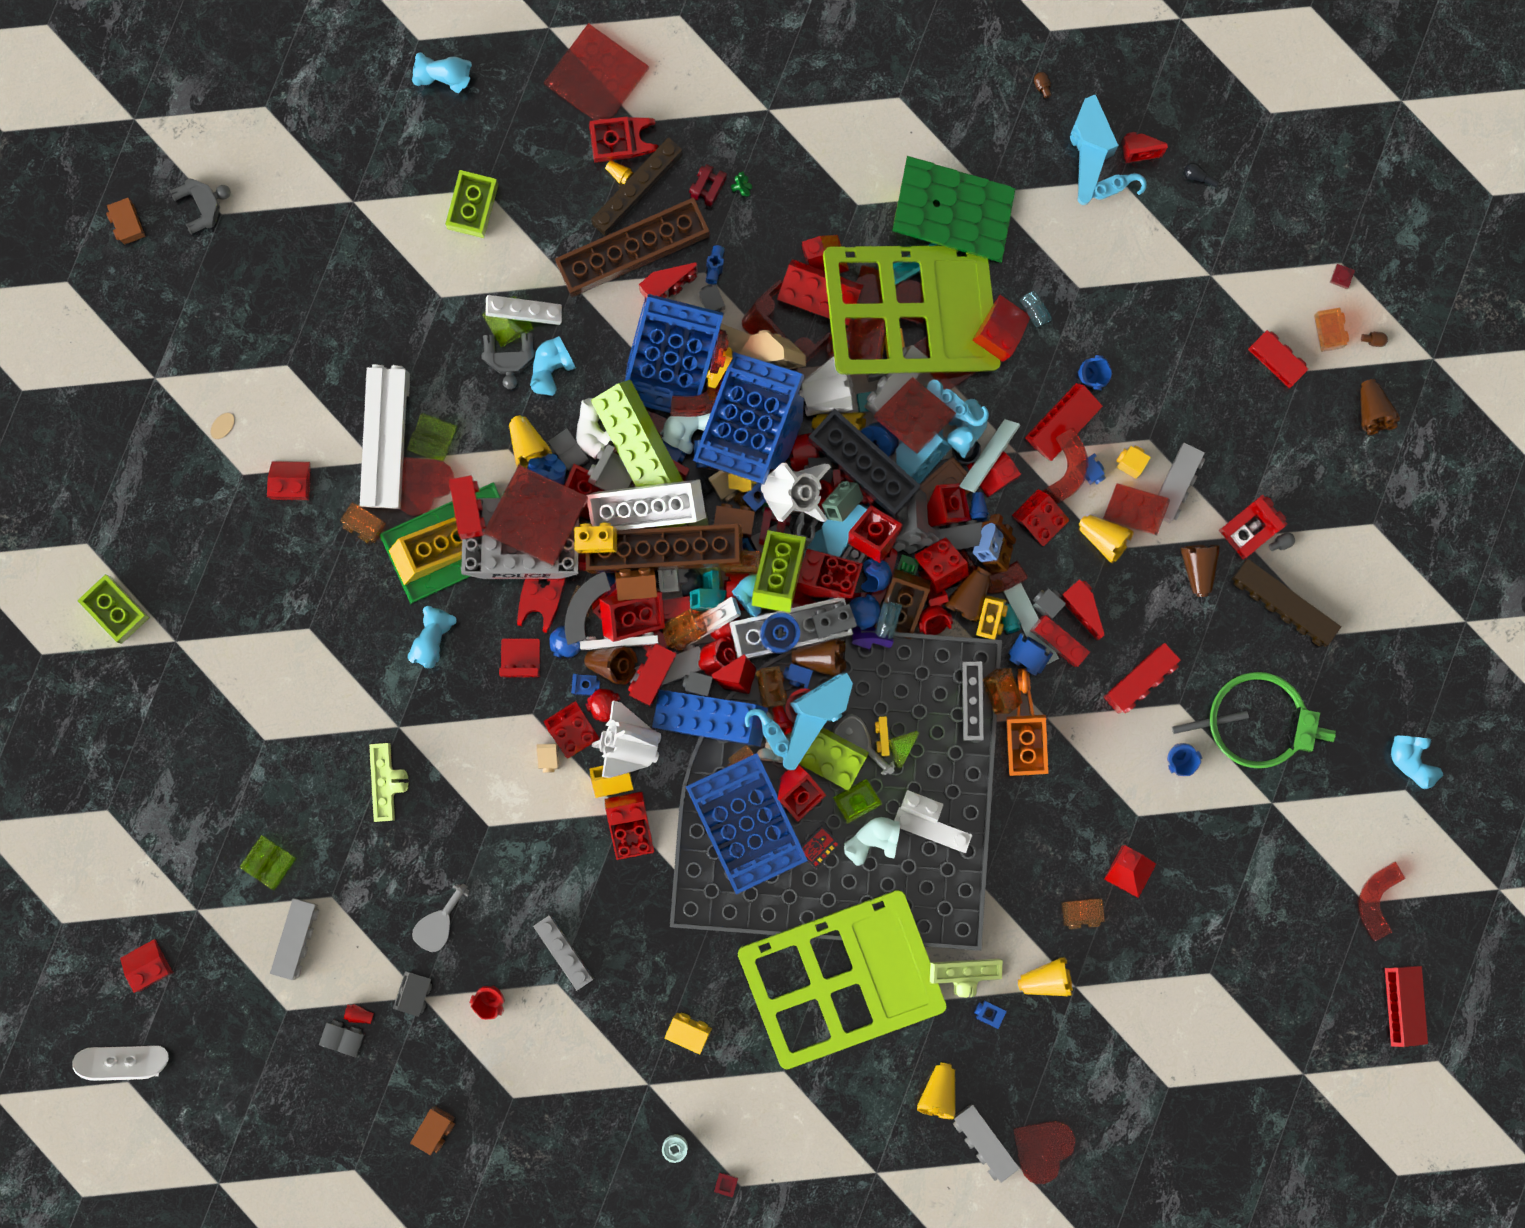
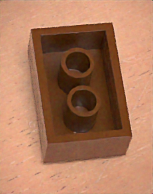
[875,569,931,640]

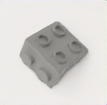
[588,444,632,491]

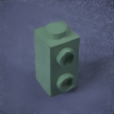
[822,481,863,522]

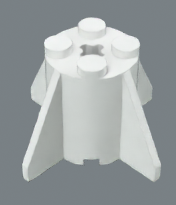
[799,357,859,416]
[761,463,831,522]
[592,701,661,778]

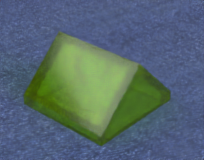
[482,296,534,347]
[889,731,919,769]
[833,779,882,824]

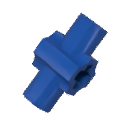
[705,245,724,285]

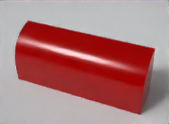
[1025,383,1103,461]
[1385,966,1428,1047]

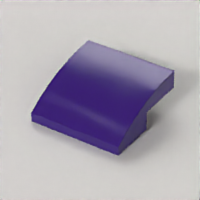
[851,625,893,649]

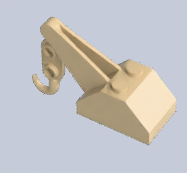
[706,323,806,393]

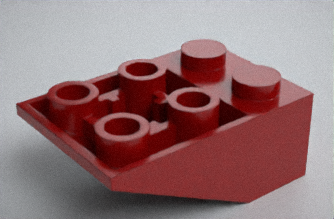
[639,263,698,299]
[795,549,863,598]
[605,792,654,860]

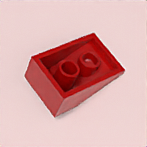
[972,295,1031,362]
[1060,579,1104,641]
[599,591,665,642]

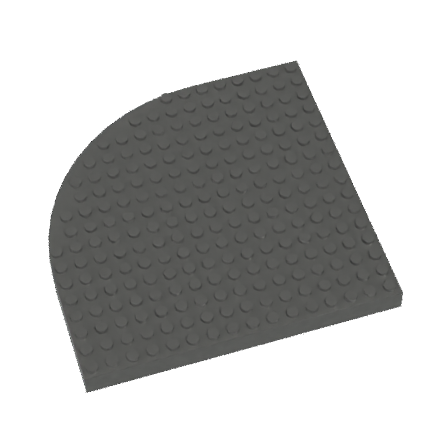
[670,631,1002,951]

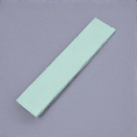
[959,419,1020,493]
[1003,582,1059,664]

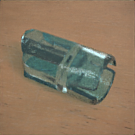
[1020,291,1052,328]
[875,602,902,639]

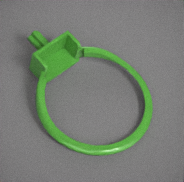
[1210,672,1336,768]

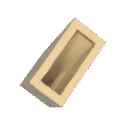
[708,470,737,502]
[537,744,559,773]

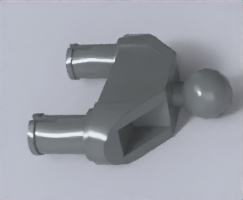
[169,178,231,235]
[481,333,535,389]

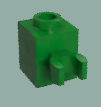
[897,554,919,575]

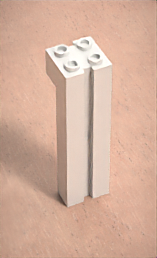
[360,365,410,509]

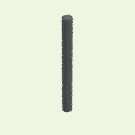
[1172,711,1249,734]

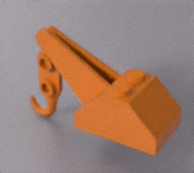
[1006,668,1048,776]

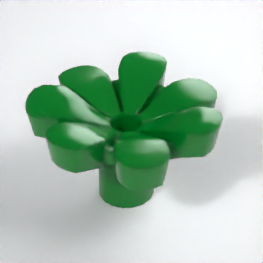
[731,171,752,196]

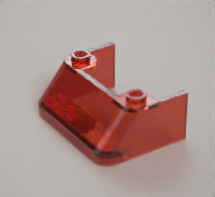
[742,279,831,371]

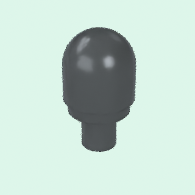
[1269,533,1295,551]

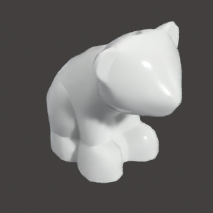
[576,398,613,459]

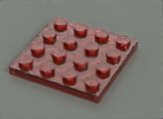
[544,23,649,120]
[483,465,588,567]

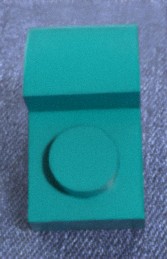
[690,570,726,611]

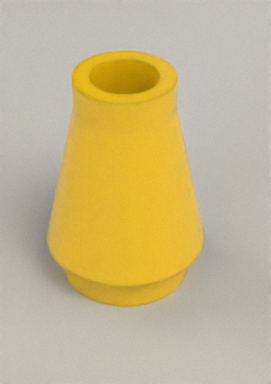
[605,160,634,185]

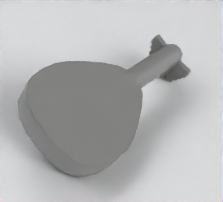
[832,714,895,775]
[412,883,470,952]

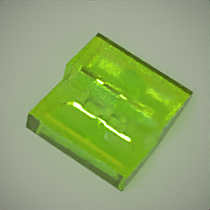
[407,413,458,463]
[240,835,296,890]

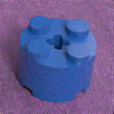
[860,422,899,457]
[527,454,566,498]
[760,613,800,653]
[1008,633,1053,676]

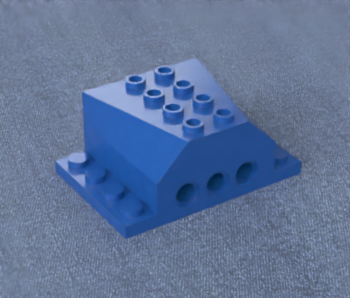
[625,294,723,414]
[693,352,805,485]
[686,753,808,894]

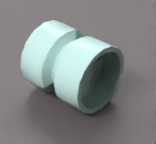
[662,1134,688,1163]

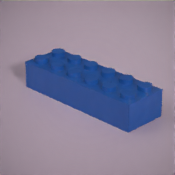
[652,690,768,747]

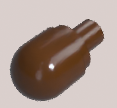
[1034,72,1051,98]
[1361,331,1388,347]

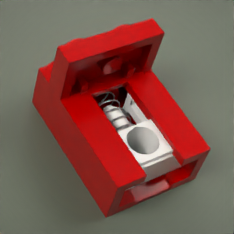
[1219,495,1287,560]

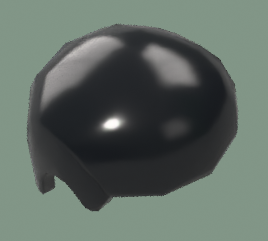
[952,441,981,465]
[681,568,703,597]

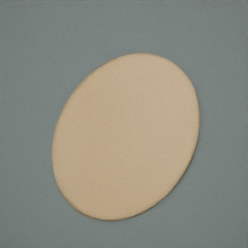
[210,413,234,439]

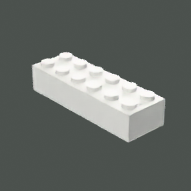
[586,479,706,530]
[730,598,853,659]

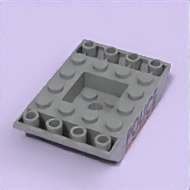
[461,498,580,579]

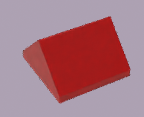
[712,654,756,694]

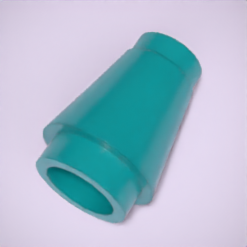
[1002,604,1021,634]

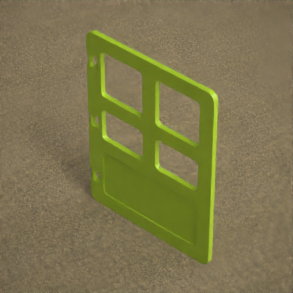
[823,246,1000,375]
[738,890,946,1069]

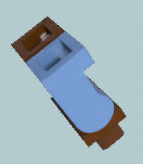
[973,514,1016,574]

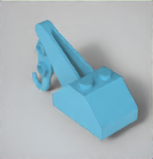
[1070,95,1147,205]
[896,380,989,484]
[802,504,869,600]
[745,673,853,770]

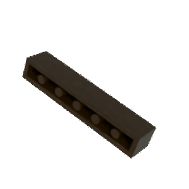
[591,137,683,236]
[1231,559,1342,647]

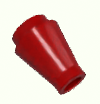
[772,706,793,735]
[343,1004,374,1024]

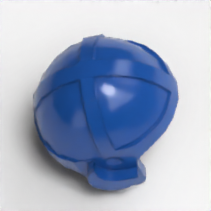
[1078,355,1112,390]
[861,559,892,592]
[850,594,881,630]
[550,626,581,658]
[1167,743,1203,776]

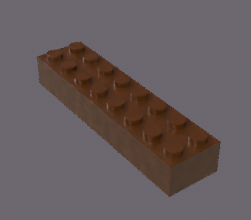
[555,197,710,298]
[586,524,743,574]

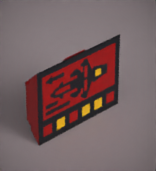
[801,825,841,869]

